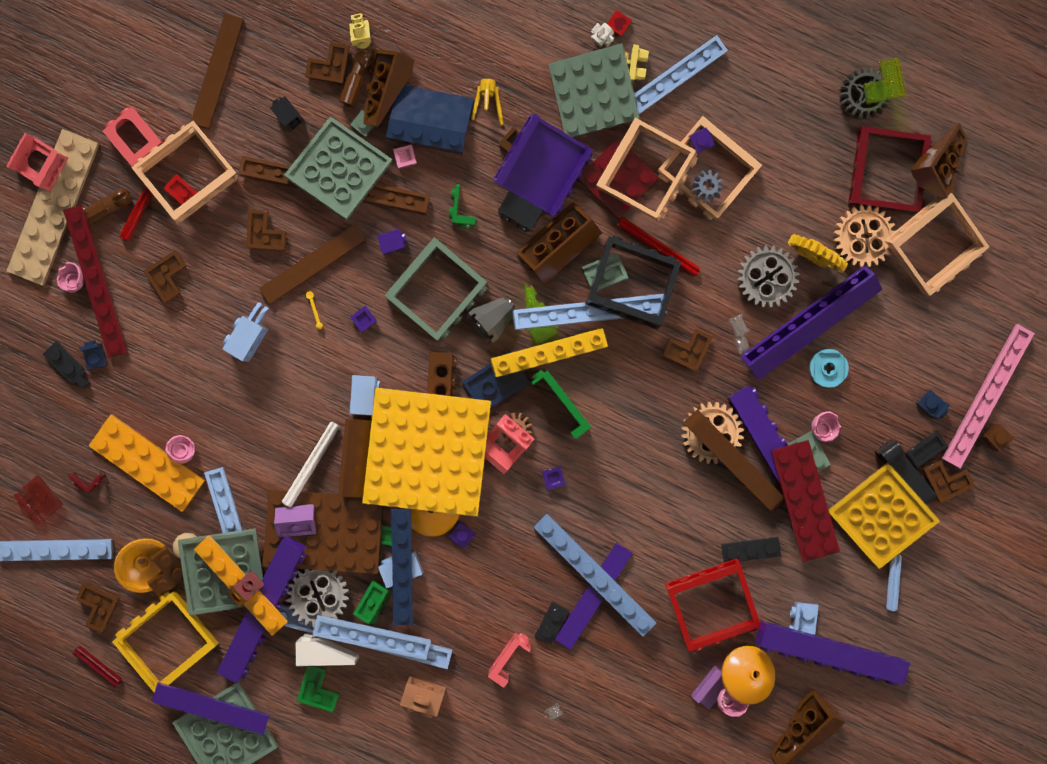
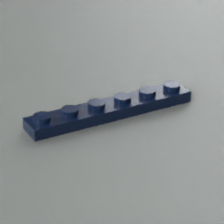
[391,508,413,625]

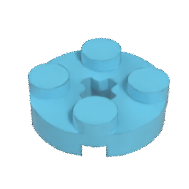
[809,349,849,387]

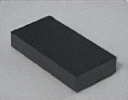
[905,431,948,468]

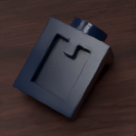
[79,340,108,370]
[916,389,950,419]

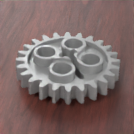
[736,245,800,308]
[286,569,349,628]

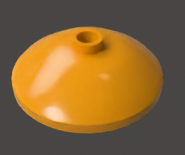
[411,509,460,537]
[114,539,165,593]
[722,646,775,704]

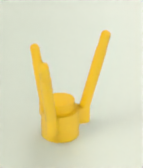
[471,79,504,126]

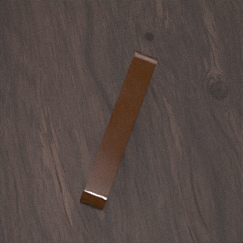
[683,409,785,513]

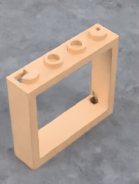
[657,116,762,220]
[597,118,698,222]
[131,121,239,225]
[884,193,989,296]

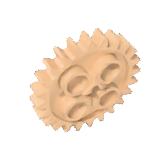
[833,205,895,268]
[681,402,744,464]

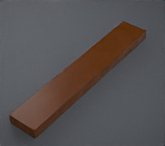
[191,13,244,129]
[259,225,365,304]

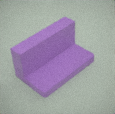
[274,504,316,538]
[691,666,725,709]

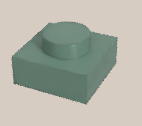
[350,110,374,137]

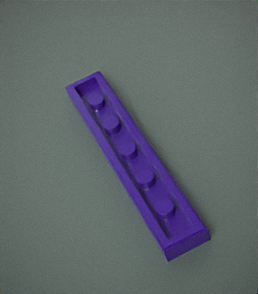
[555,542,632,650]
[152,682,270,735]

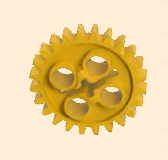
[788,234,848,273]

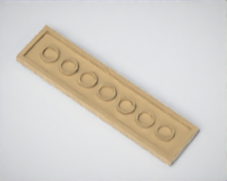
[7,129,100,286]

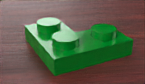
[297,666,339,712]

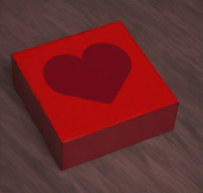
[607,10,632,37]

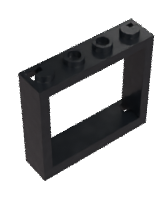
[585,236,681,330]

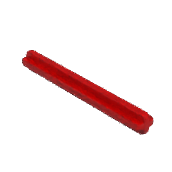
[617,217,700,277]

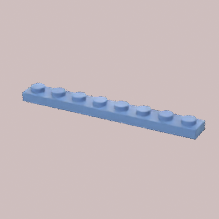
[534,514,657,636]

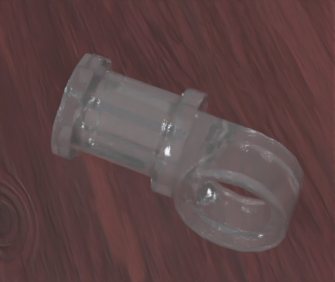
[727,313,750,355]

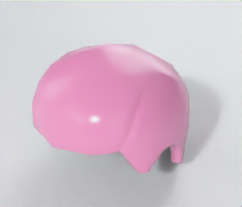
[57,262,85,293]
[811,411,841,442]
[165,435,195,464]
[717,688,749,717]

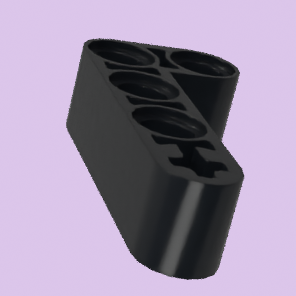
[874,439,937,505]

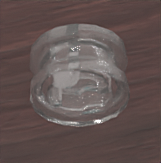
[544,704,564,721]

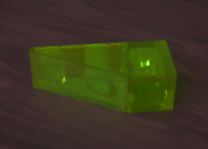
[524,284,559,345]

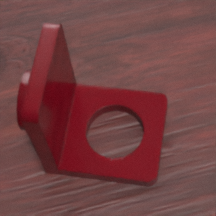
[68,473,106,493]
[227,571,264,607]

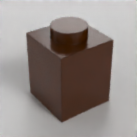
[980,424,1014,452]

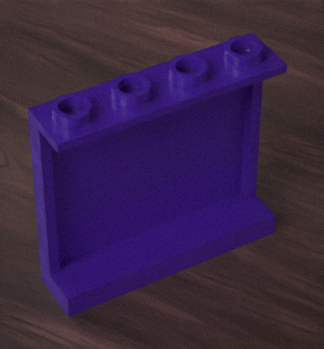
[492,113,593,217]

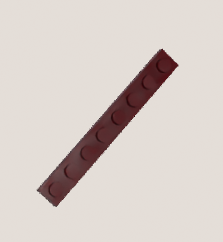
[63,205,128,358]

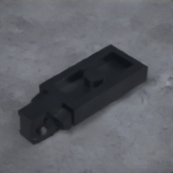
[42,341,90,388]

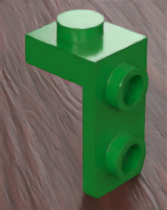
[449,184,476,229]

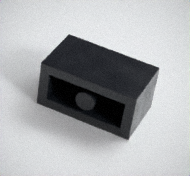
[270,96,305,132]
[498,191,543,233]

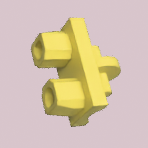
[349,13,371,49]
[625,44,649,83]

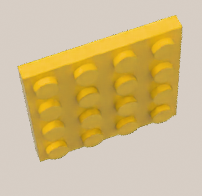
[829,462,940,569]

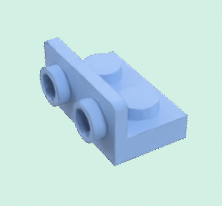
[788,602,819,635]

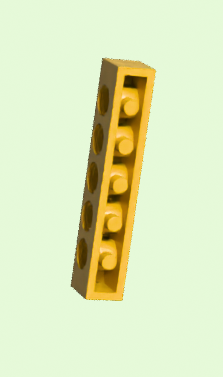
[490,328,608,378]

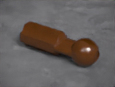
[339,49,372,107]
[85,189,131,226]

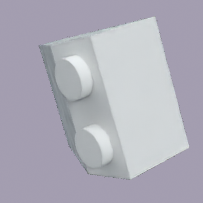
[296,633,359,666]

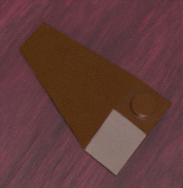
[363,49,415,127]
[911,123,968,199]
[771,689,845,764]

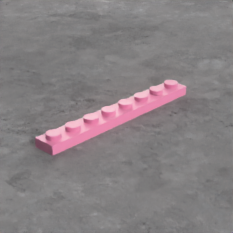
[942,324,1035,468]

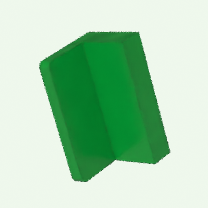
[353,581,393,624]

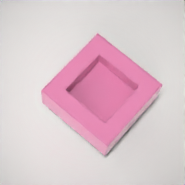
[393,145,417,169]

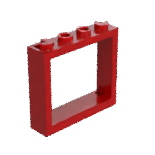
[664,558,760,652]

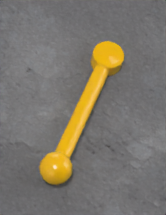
[306,291,323,330]

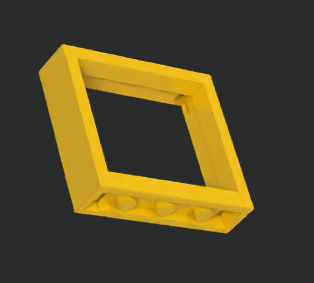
[112,590,219,693]

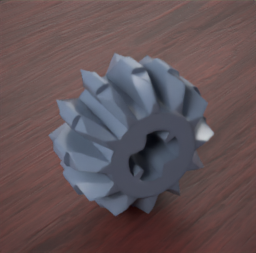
[691,170,724,203]

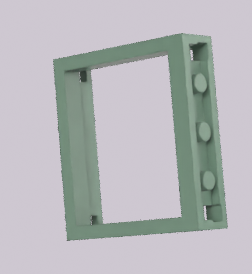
[384,237,487,341]

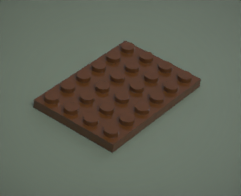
[262,490,383,574]

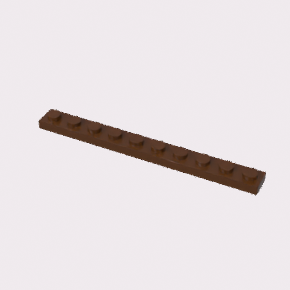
[238,156,430,215]

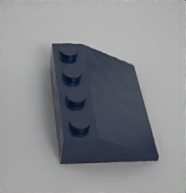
[386,85,474,155]

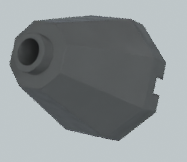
[466,298,515,345]

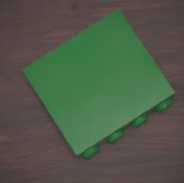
[532,370,591,439]

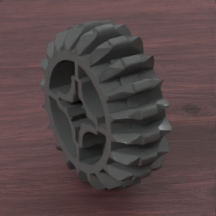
[839,67,892,120]

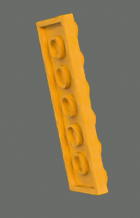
[89,414,206,512]

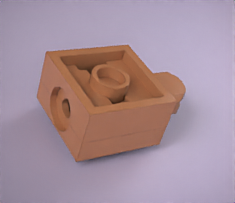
[400,676,446,718]

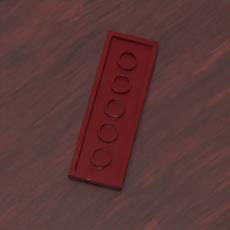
[770,440,840,562]

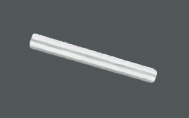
[282,422,339,507]

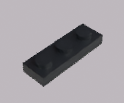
[721,536,781,563]

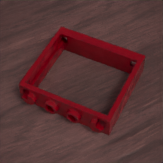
[848,126,933,214]

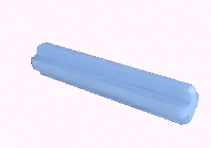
[886,555,902,611]

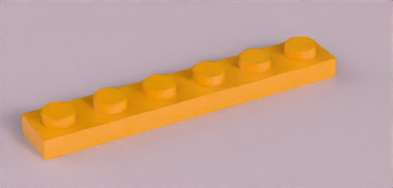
[194,535,288,636]

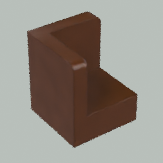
[499,126,519,154]

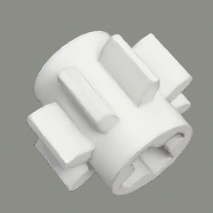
[591,23,614,47]

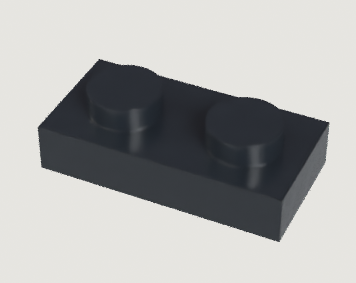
[535,601,569,645]

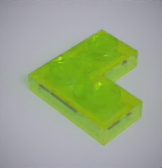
[863,57,907,104]

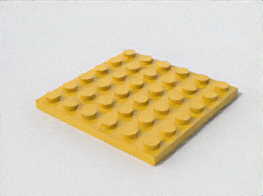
[362,388,491,516]

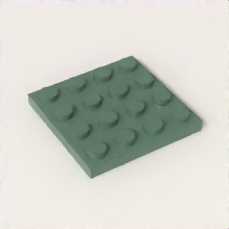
[549,43,641,138]
[284,116,393,221]
[178,528,263,615]
[172,682,278,764]

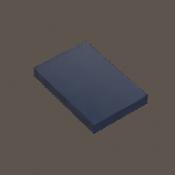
[462,351,531,409]

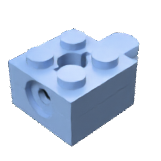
[223,302,269,362]

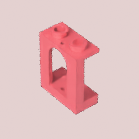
[103,107,164,166]
[6,133,68,191]
[485,414,534,474]
[488,632,531,688]

